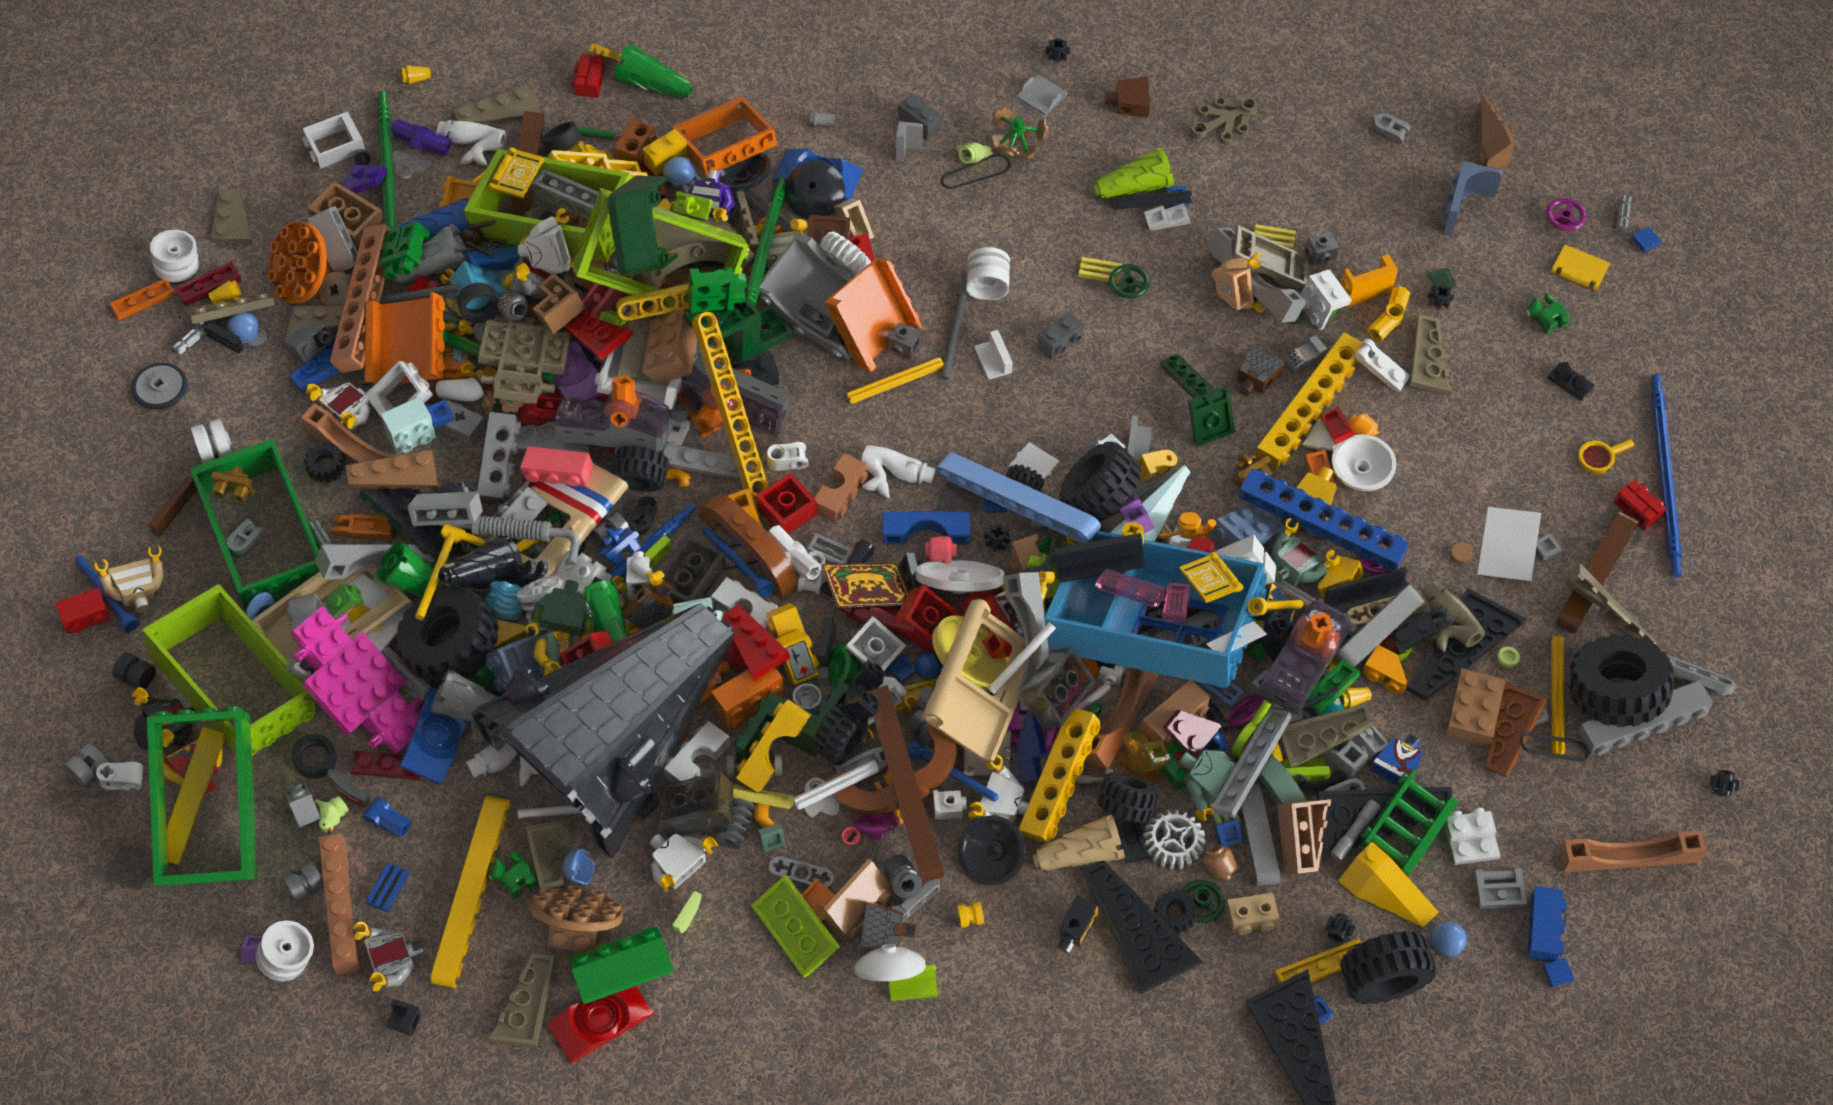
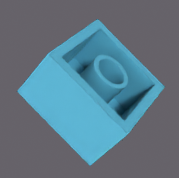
[450,261,505,318]

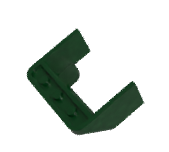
[608,176,678,275]

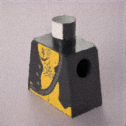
[1057,895,1098,954]

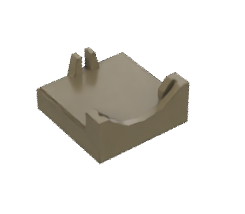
[964,731,1011,776]

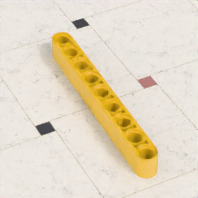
[692,312,768,497]
[431,795,510,989]

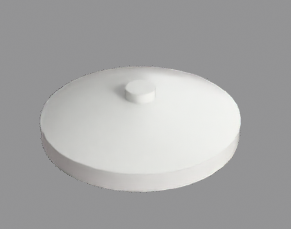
[916,560,1004,594]

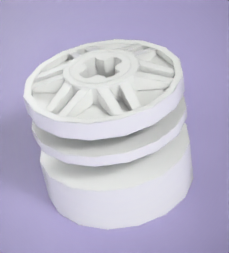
[966,247,1010,300]
[517,575,568,631]

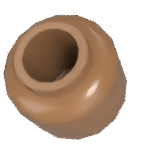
[1203,845,1237,881]

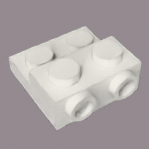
[1444,808,1500,865]

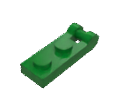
[1305,660,1360,716]

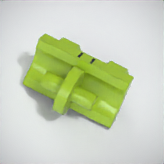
[673,191,713,220]

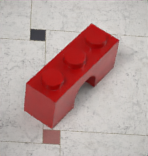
[961,591,1015,659]

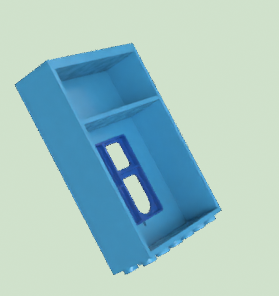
[1044,531,1267,688]

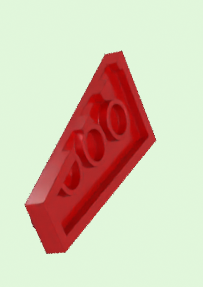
[563,310,634,360]
[722,604,790,681]

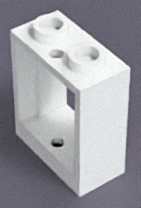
[302,111,365,169]
[366,361,433,418]

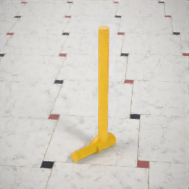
[415,524,486,620]

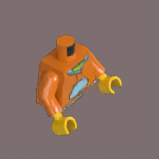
[442,319,476,380]

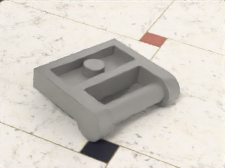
[1473,868,1527,909]

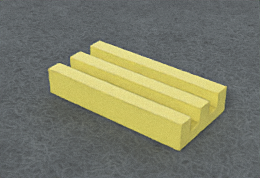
[1254,224,1296,249]
[1078,257,1122,284]

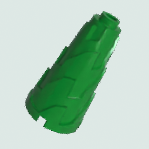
[614,43,693,99]
[376,542,449,598]
[573,580,628,643]

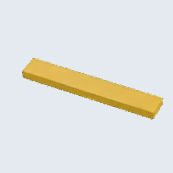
[166,727,226,866]

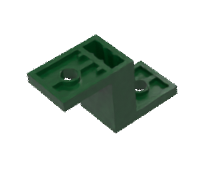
[684,297,793,362]
[735,681,848,764]

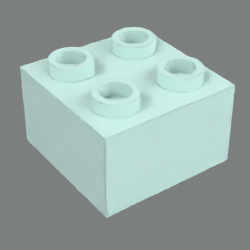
[381,397,436,455]

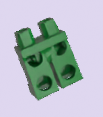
[379,221,430,281]
[688,268,747,313]

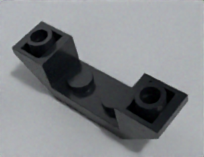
[1262,609,1324,685]
[844,659,884,720]

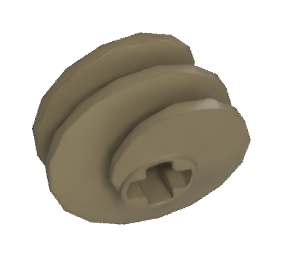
[319,271,352,306]

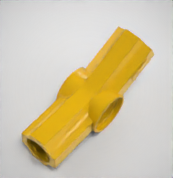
[1367,286,1410,342]

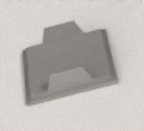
[1014,74,1069,117]

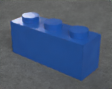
[1527,886,1566,962]

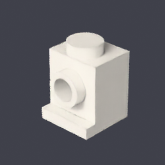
[933,790,967,820]

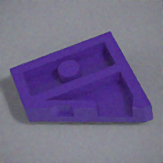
[342,165,388,194]

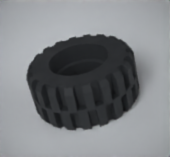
[1059,441,1141,523]
[1340,931,1437,1004]

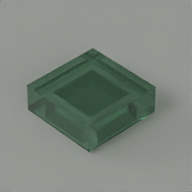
[1428,268,1456,288]

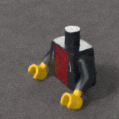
[131,687,196,750]

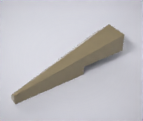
[1564,563,1658,646]

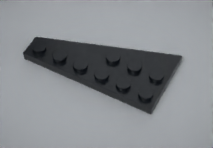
[358,488,463,565]
[1406,588,1526,701]
[1246,969,1336,1105]

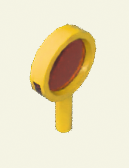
[1578,439,1634,474]

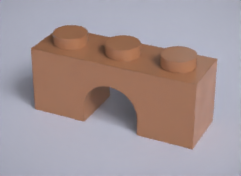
[814,453,868,522]

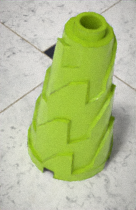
[1093,148,1174,199]

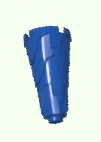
[396,198,469,243]

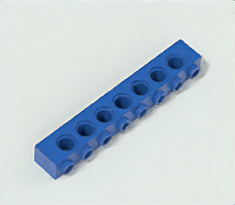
[1239,468,1409,571]

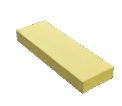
[723,783,794,809]

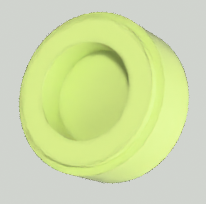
[1497,647,1520,669]

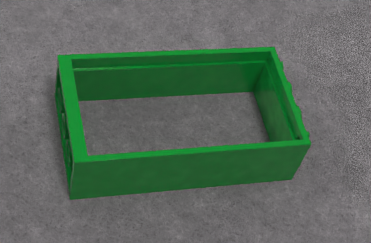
[190,438,320,610]
[147,707,257,886]

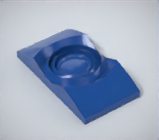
[774,149,863,201]
[399,687,468,784]

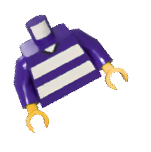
[669,170,735,222]

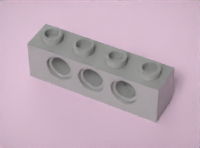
[531,169,599,221]
[477,412,521,502]

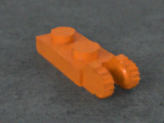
[331,514,394,539]

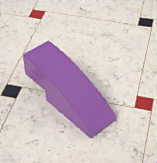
[1119,490,1155,534]

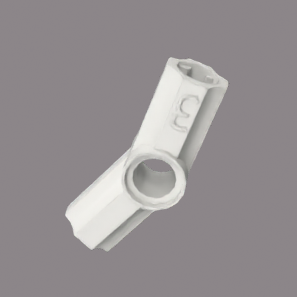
[768,525,822,580]

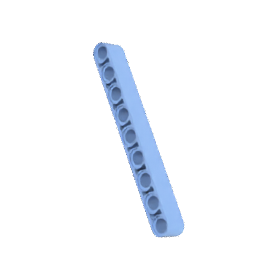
[936,452,1101,543]

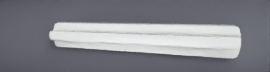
[794,760,879,809]

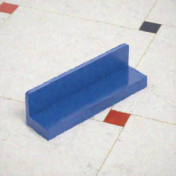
[466,246,520,271]

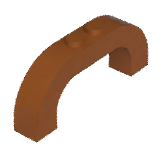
[698,493,799,601]
[825,724,957,816]

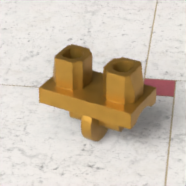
[1231,453,1273,486]
[211,466,255,503]

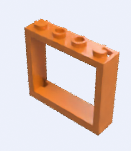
[672,96,777,176]

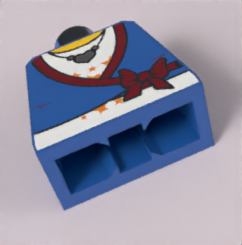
[1370,735,1423,786]

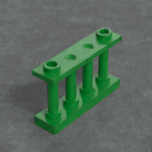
[1359,769,1459,876]

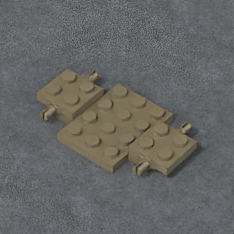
[478,315,571,404]

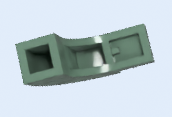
[1257,754,1306,807]

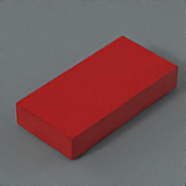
[1320,407,1355,445]

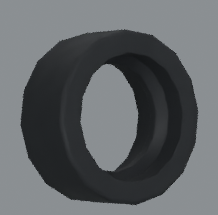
[541,121,582,154]
[457,283,498,324]
[291,734,337,779]

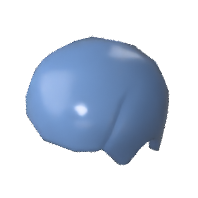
[662,156,695,186]
[227,312,259,344]
[562,848,595,885]
[1431,921,1467,957]

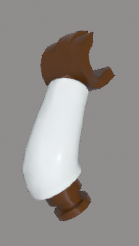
[426,373,493,404]

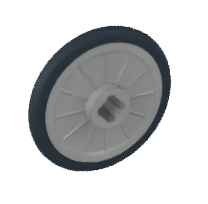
[132,363,187,409]

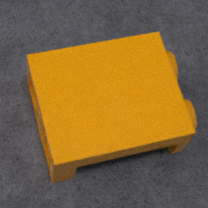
[439,176,479,208]
[1341,254,1398,307]

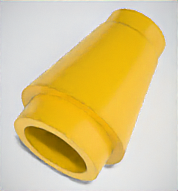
[401,65,431,85]
[208,280,242,303]
[1339,687,1371,709]

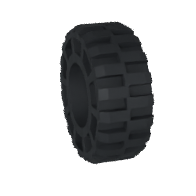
[396,586,498,686]
[1569,634,1674,727]

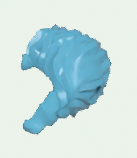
[482,581,525,621]

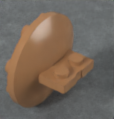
[529,885,624,953]

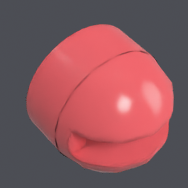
[842,827,861,846]

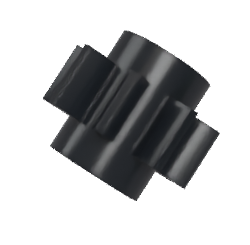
[1045,38,1070,63]
[1427,283,1454,310]
[984,524,1011,552]
[1709,770,1740,797]
[1325,913,1355,943]

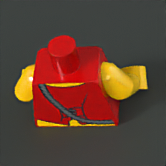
[163,740,223,794]

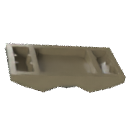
[1233,225,1309,289]

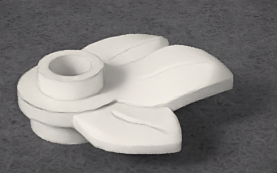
[804,778,840,818]

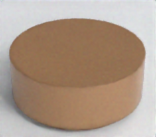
[1450,543,1473,565]

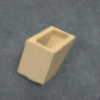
[834,198,874,239]

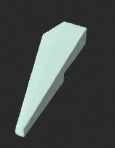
[1110,465,1190,542]

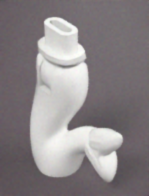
[436,120,507,165]
[861,445,936,498]
[466,743,539,787]

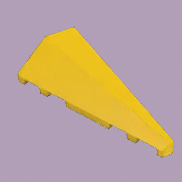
[548,150,648,178]

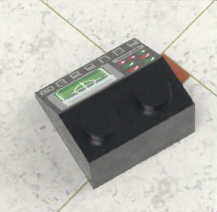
[729,350,779,386]

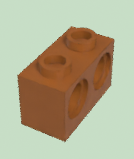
[614,119,656,165]

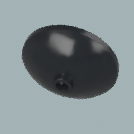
[719,153,771,191]
[785,160,845,219]
[958,815,1026,885]

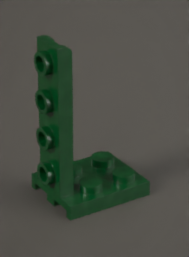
[1160,354,1235,447]

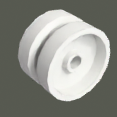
[150,230,199,282]
[191,418,233,463]
[255,920,314,982]

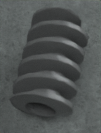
[715,798,755,849]
[884,854,922,899]

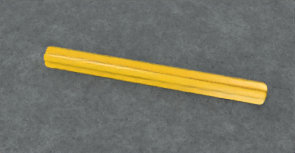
[1551,636,1565,755]

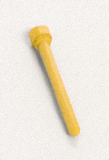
[1247,597,1303,616]

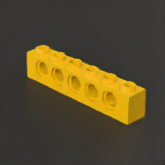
[1019,706,1100,844]

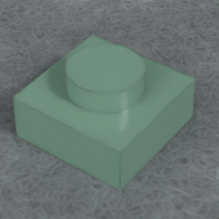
[758,823,786,852]

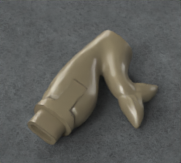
[1422,581,1485,652]

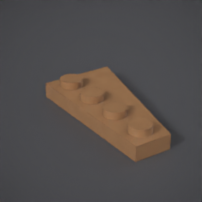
[346,450,439,490]

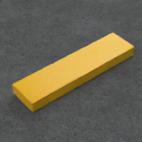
[1274,938,1361,983]

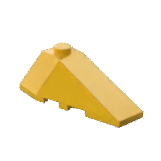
[1338,842,1439,928]

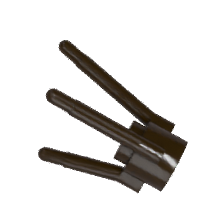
[462,220,506,257]

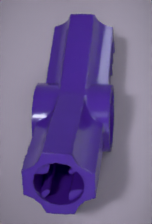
[391,119,451,156]

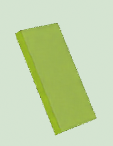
[751,875,840,978]

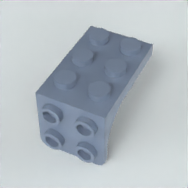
[1441,161,1502,236]
[1206,504,1286,551]
[486,629,547,695]

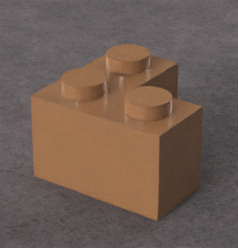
[533,273,586,334]

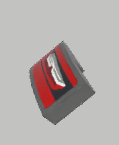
[327,769,369,808]

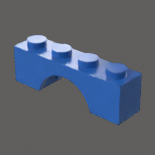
[883,510,970,545]

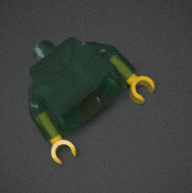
[525,580,595,640]

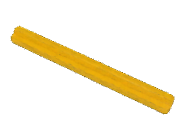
[847,357,943,404]

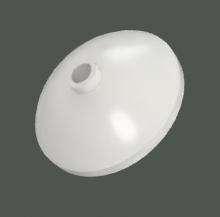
[1332,434,1396,491]
[854,944,926,981]

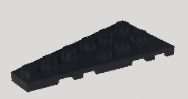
[1316,787,1452,861]
[1083,860,1204,994]

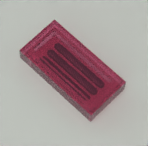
[1163,583,1190,622]

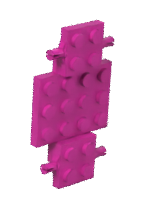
[290,606,423,754]

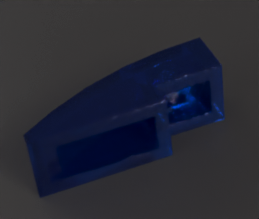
[1017,711,1048,785]

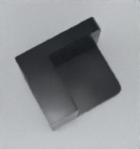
[386,999,422,1036]

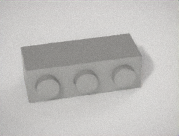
[307,206,358,272]
[408,492,483,526]

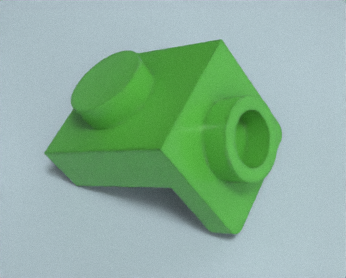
[324,583,364,617]

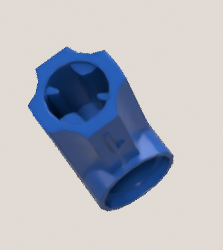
[362,797,412,839]

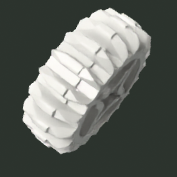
[819,232,871,277]
[1143,809,1205,870]

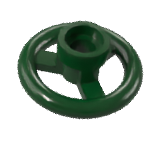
[1109,264,1150,299]
[1179,880,1225,923]

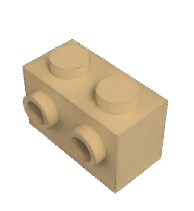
[1225,893,1279,935]

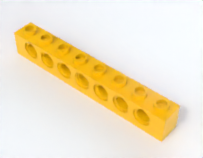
[1255,332,1363,470]

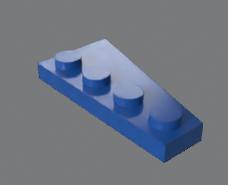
[290,335,340,393]

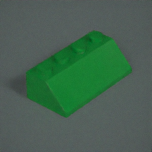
[567,926,674,1004]

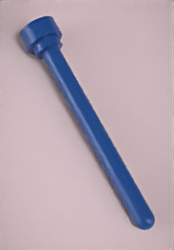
[703,527,775,597]
[75,556,139,633]
[907,740,999,802]

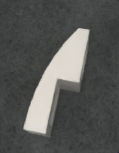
[1144,203,1191,230]

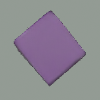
[240,936,262,962]

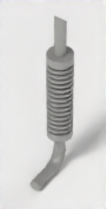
[439,516,580,565]

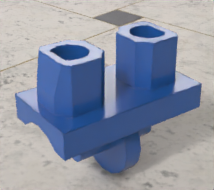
[598,527,641,566]

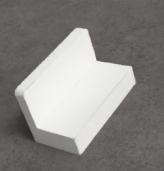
[975,330,1013,379]

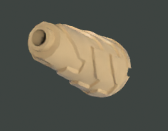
[1032,814,1125,871]

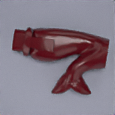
[838,605,907,639]

